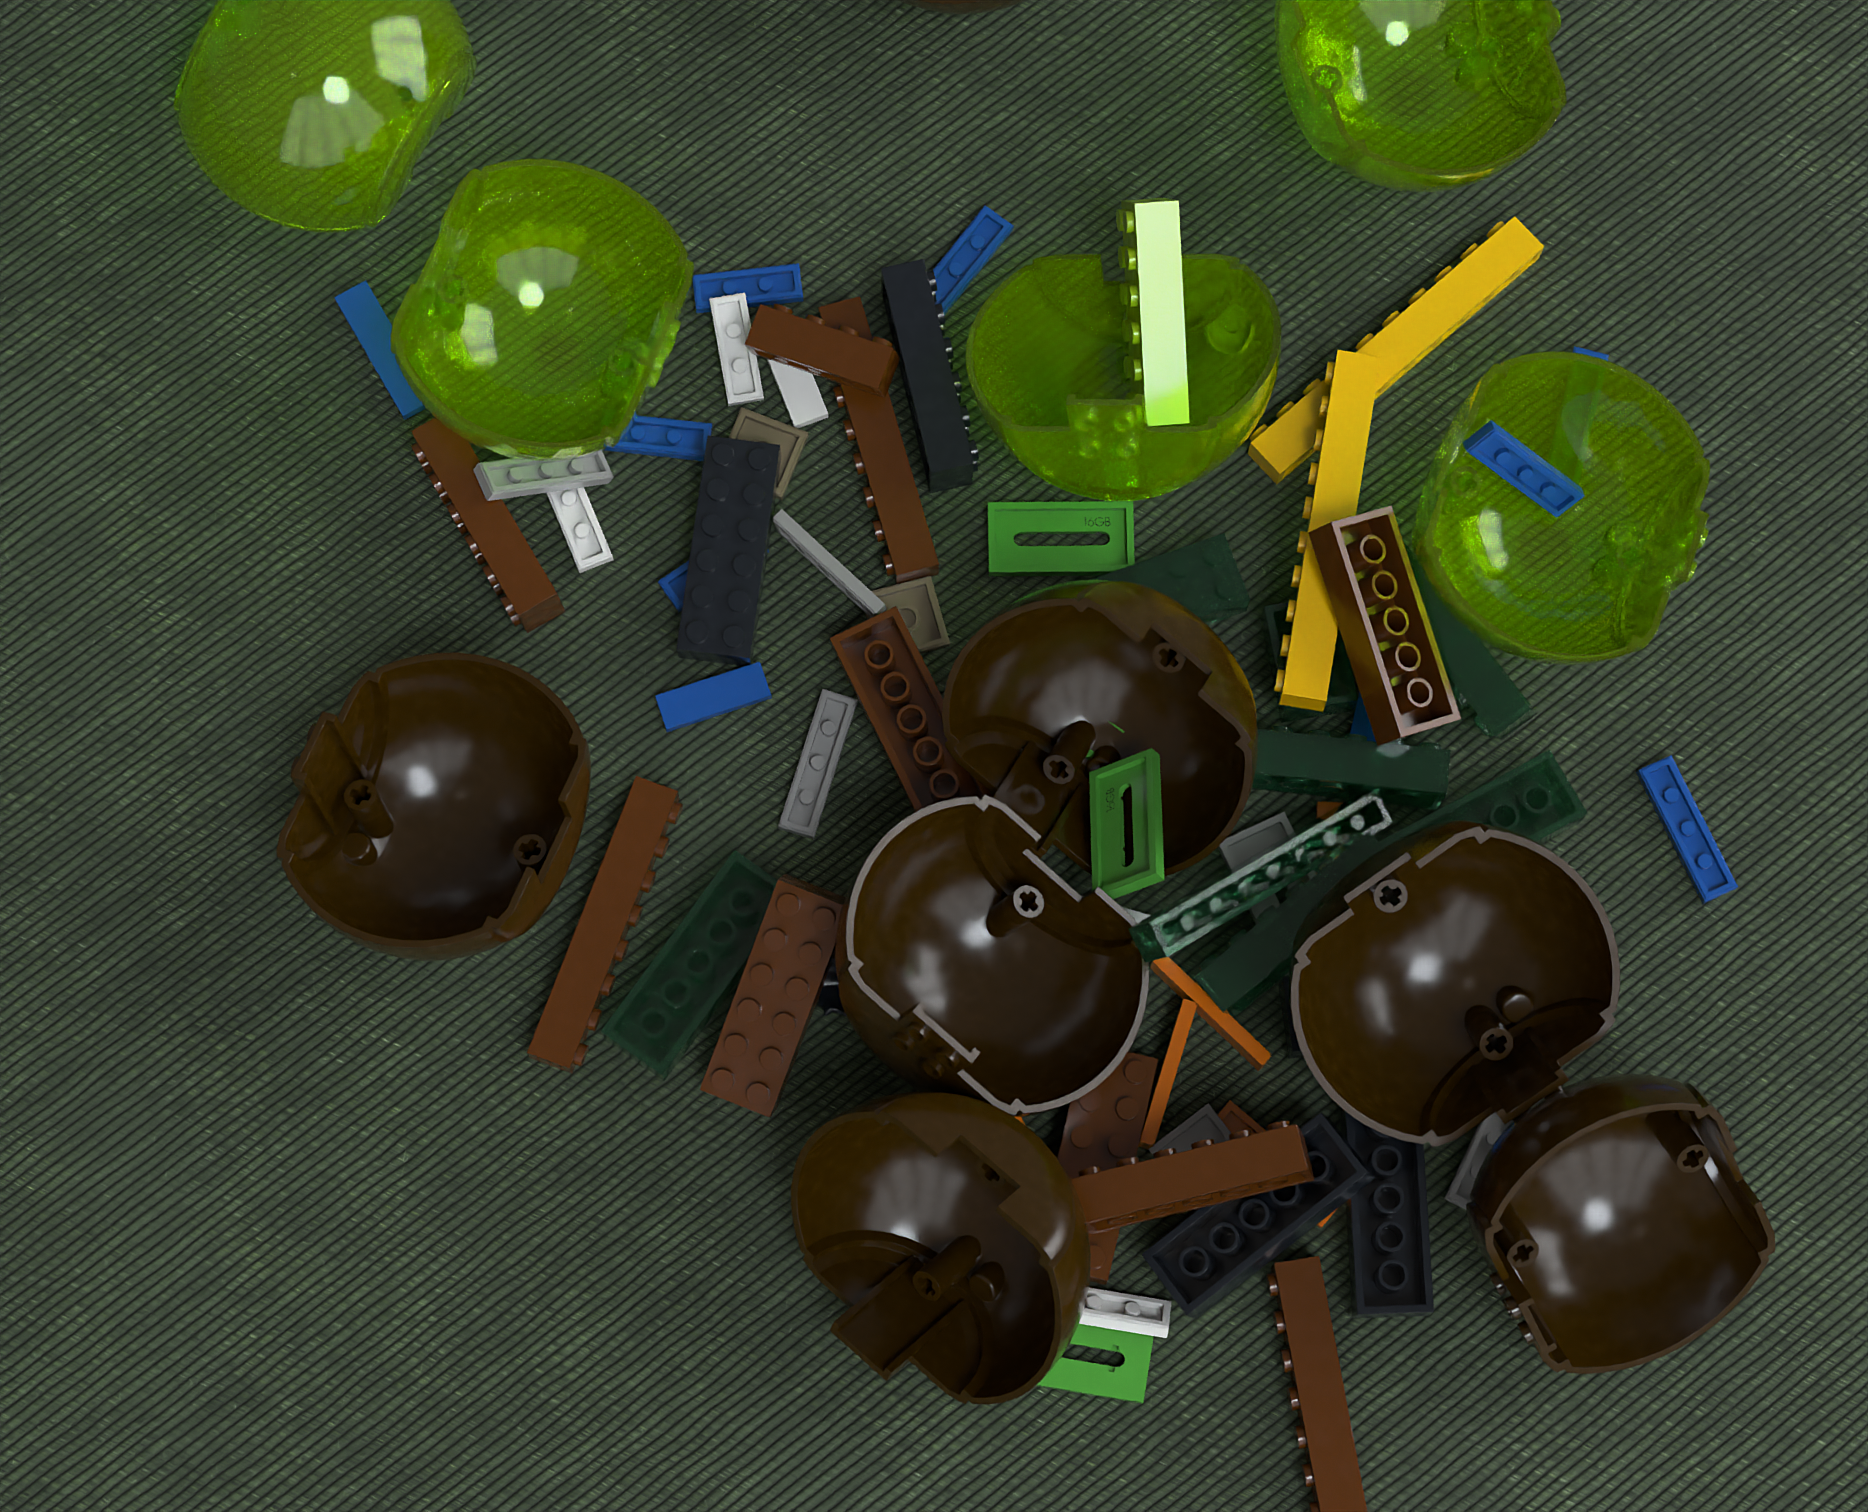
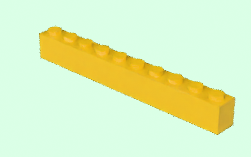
[1247,216,1544,485]
[1274,350,1381,712]

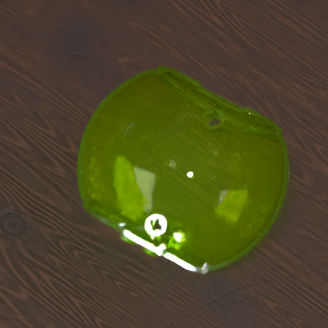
[174,0,477,232]
[1275,0,1567,192]
[390,159,694,461]
[965,254,1281,501]
[1412,351,1710,665]

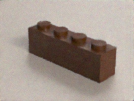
[745,303,900,398]

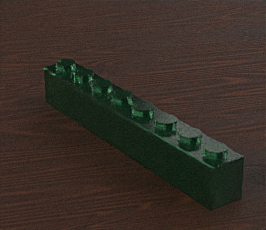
[1128,790,1393,963]

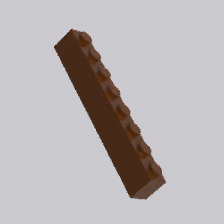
[818,296,939,584]
[527,776,683,1074]
[1266,1256,1368,1512]

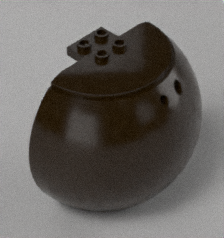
[942,580,1258,876]
[276,653,591,961]
[835,795,1149,1117]
[1289,820,1620,1147]
[1466,1074,1775,1374]
[791,1091,1091,1405]

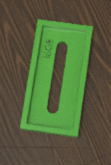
[987,501,1135,576]
[1089,748,1165,899]
[1036,1324,1154,1404]

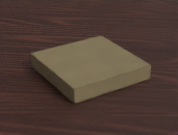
[729,407,809,500]
[865,576,950,654]

